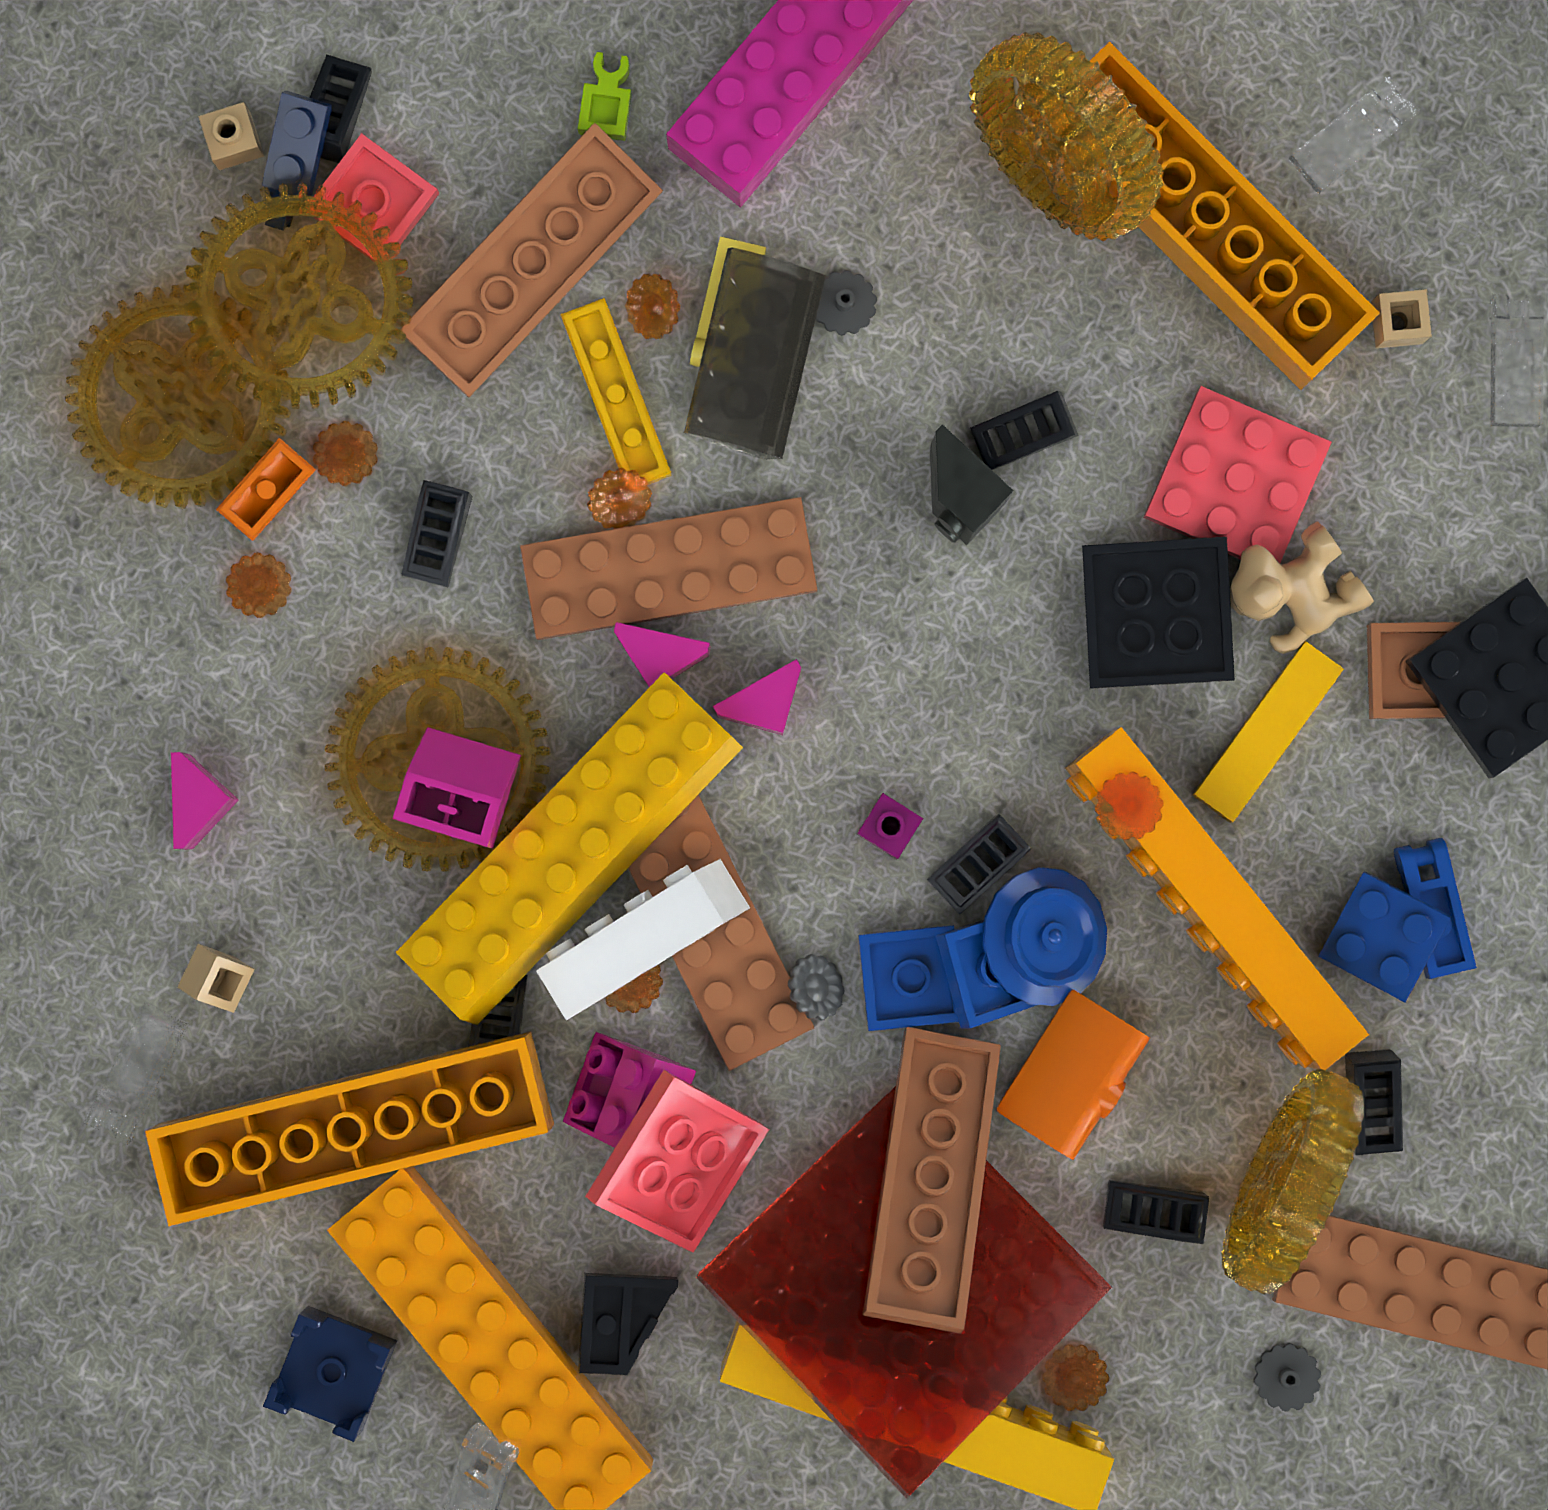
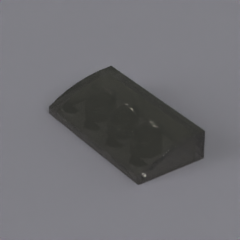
[684,247,826,460]

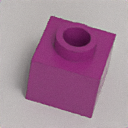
[856,793,924,860]

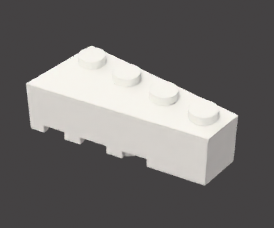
[536,859,750,1020]

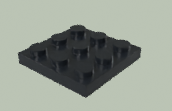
[1082,537,1235,689]
[1406,578,1548,779]

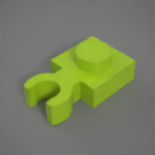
[577,52,632,141]

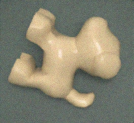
[1230,521,1374,654]

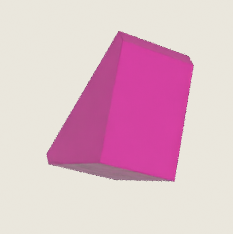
[614,622,711,687]
[713,659,801,736]
[171,752,239,850]

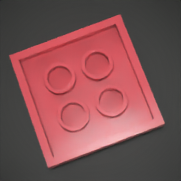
[1143,386,1332,563]
[585,1070,770,1253]

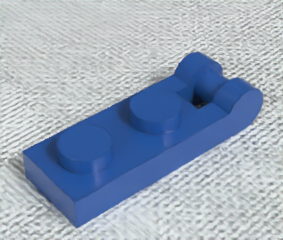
[1394,838,1477,979]

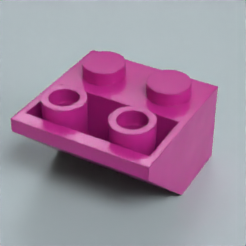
[392,727,521,848]
[563,1032,696,1148]

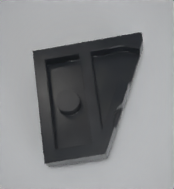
[578,1273,678,1375]

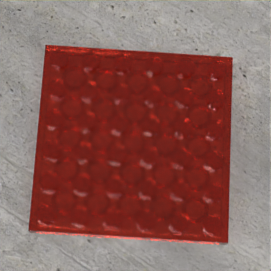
[696,1086,1112,1499]

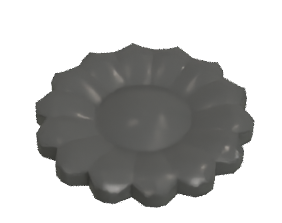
[812,270,877,336]
[788,954,845,1021]
[1254,1343,1321,1412]

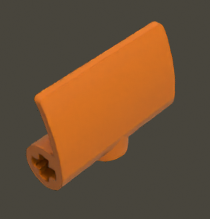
[996,990,1150,1160]

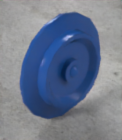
[982,867,1107,1006]

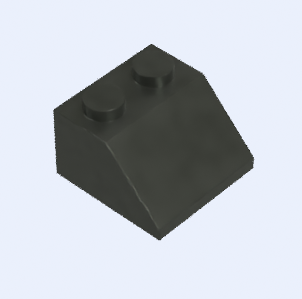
[930,424,1014,545]

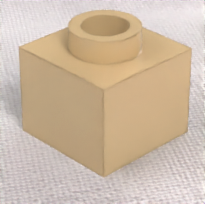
[198,102,264,170]
[1371,289,1432,348]
[178,944,255,1013]

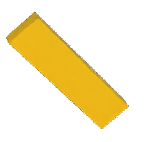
[560,298,672,492]
[1192,641,1344,823]

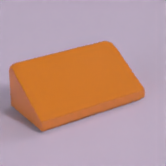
[216,438,316,541]

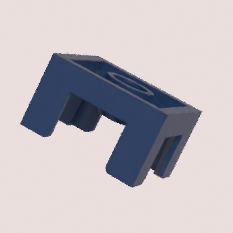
[263,1306,398,1442]

